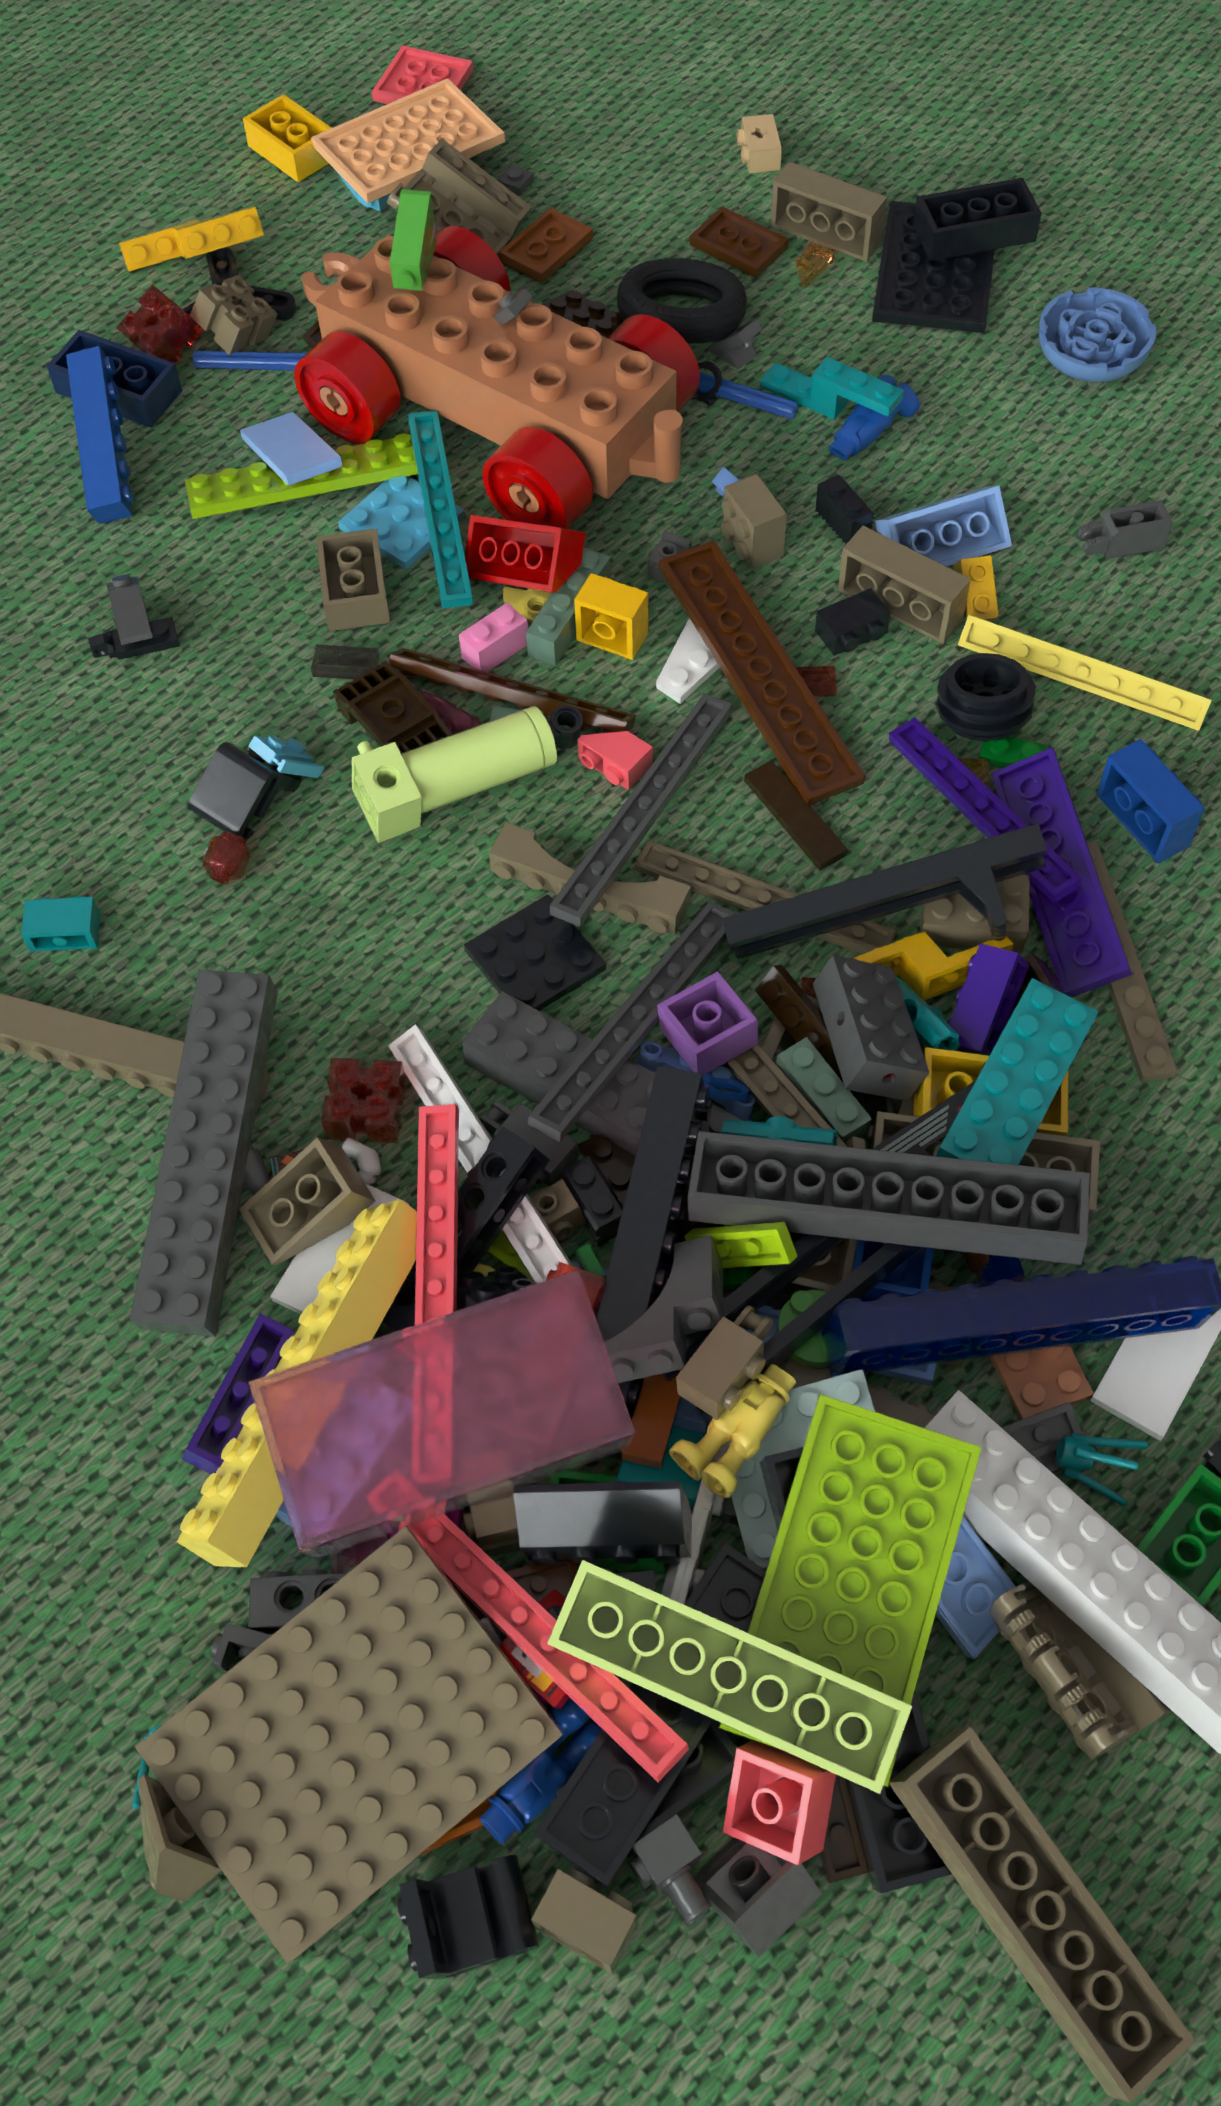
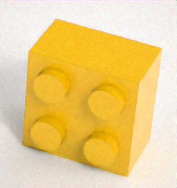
[574,573,648,660]

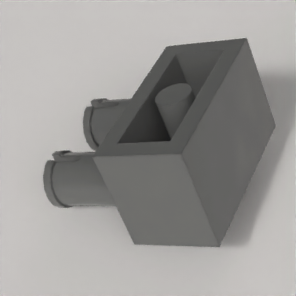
[630,1814,712,1927]

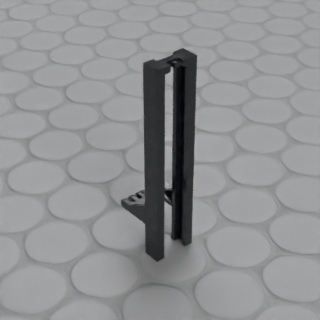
[722,823,1047,959]
[662,1144,931,1423]

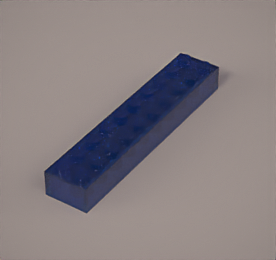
[821,1256,1221,1377]

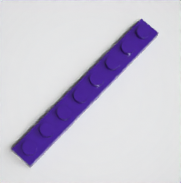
[889,717,1082,903]

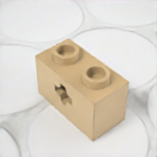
[737,114,782,173]

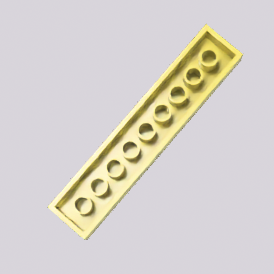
[176,1199,417,1567]

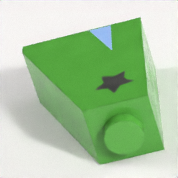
[390,189,437,291]

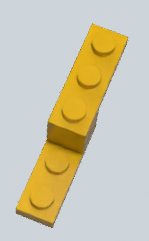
[118,206,264,272]
[854,931,1014,1001]

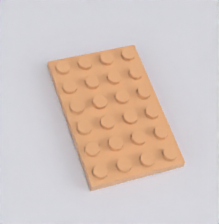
[311,78,505,203]

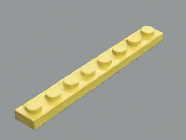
[958,615,1212,731]

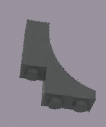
[596,1235,724,1385]

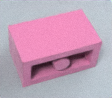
[459,602,528,672]

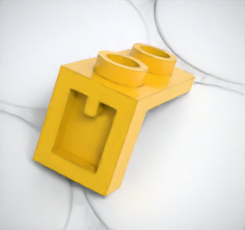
[952,556,999,620]

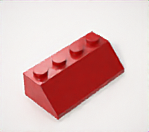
[465,515,586,593]

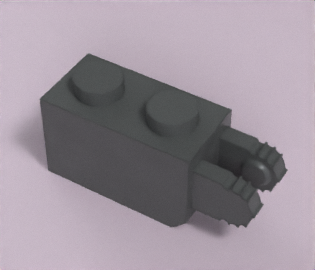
[1077,500,1172,559]

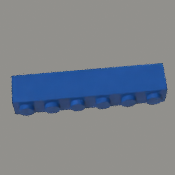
[66,346,134,524]

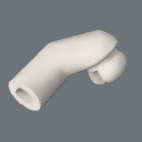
[342,1137,381,1185]

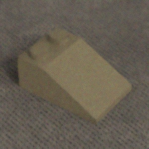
[239,1137,376,1266]

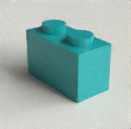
[21,896,100,952]

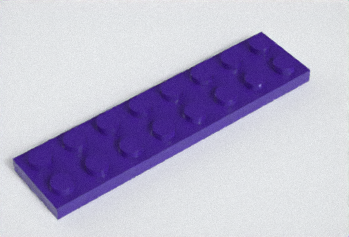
[991,747,1133,998]

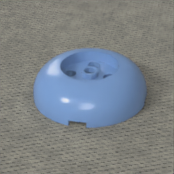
[1038,287,1156,382]

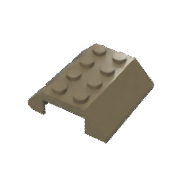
[387,139,532,256]
[989,1584,1171,1761]

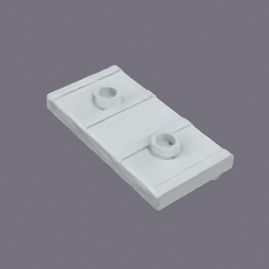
[661,1451,725,1605]

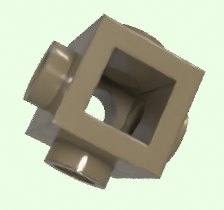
[530,1179,586,1241]

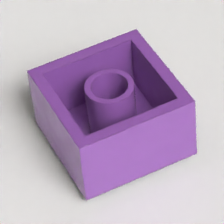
[657,972,758,1076]

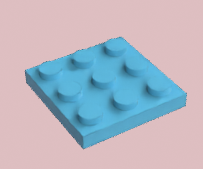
[338,476,465,570]

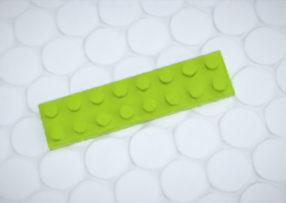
[185,434,418,519]

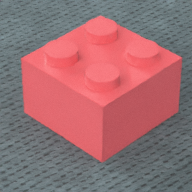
[723,1740,836,1865]

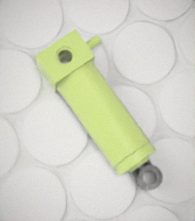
[352,705,583,843]

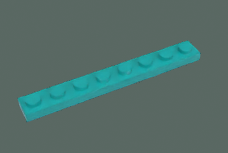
[408,411,473,609]

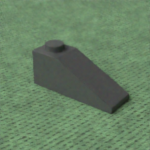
[107,575,153,645]

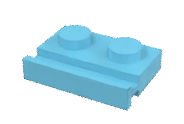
[248,735,325,778]

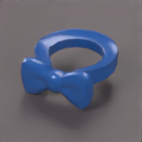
[703,1074,750,1101]

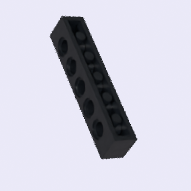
[382,1127,550,1343]

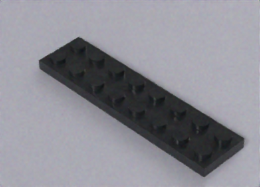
[534,1543,766,1888]

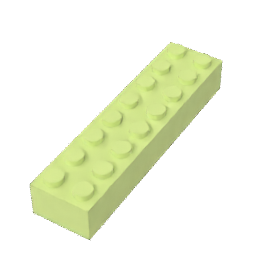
[547,1560,912,1794]

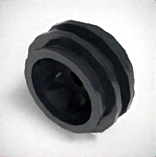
[936,653,1036,742]

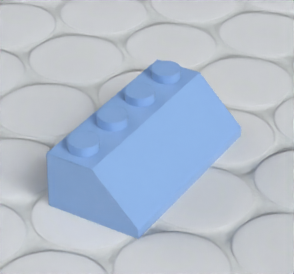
[875,485,1012,567]

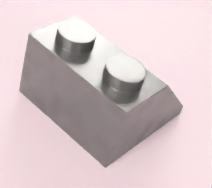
[693,1838,822,1957]

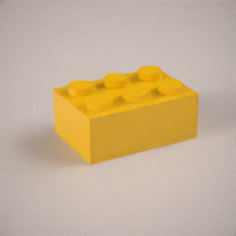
[243,94,331,182]

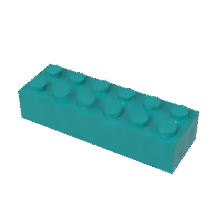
[936,978,1099,1165]

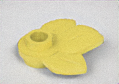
[503,587,552,623]

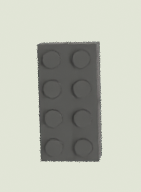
[813,955,930,1101]

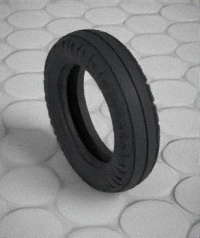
[617,258,747,344]

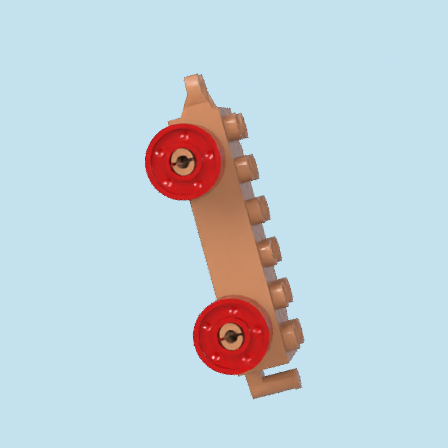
[294,226,700,529]

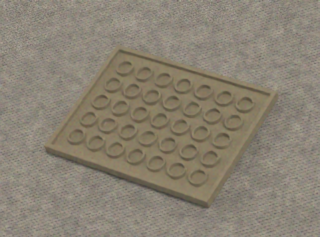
[135,1526,564,1964]

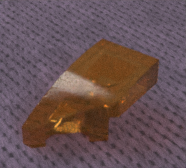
[795,241,835,288]

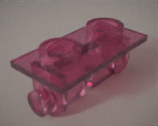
[421,689,482,735]

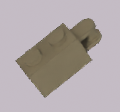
[676,1305,773,1420]

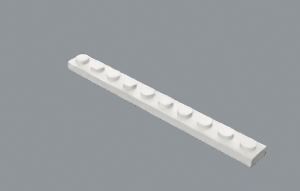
[388,1024,589,1315]

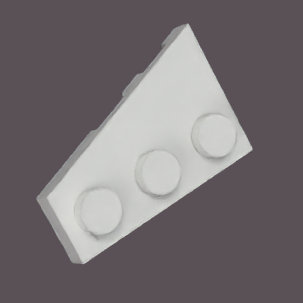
[656,618,720,704]

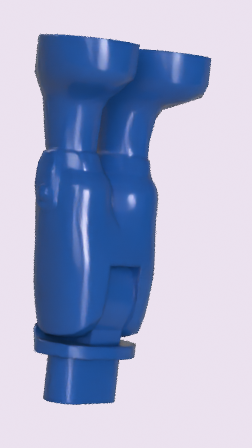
[829,375,920,460]
[479,1697,602,1844]

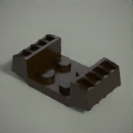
[333,660,453,754]

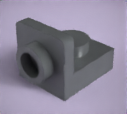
[211,1623,272,1673]

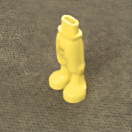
[669,1364,796,1498]

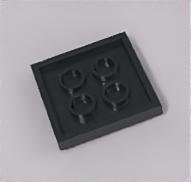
[464,894,607,1011]

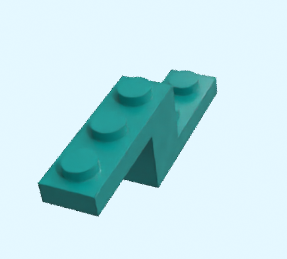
[760,357,904,420]

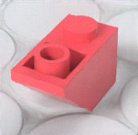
[578,731,653,790]

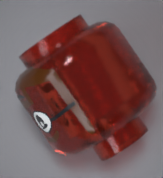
[202,832,251,884]

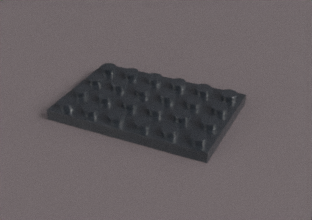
[872,201,995,333]

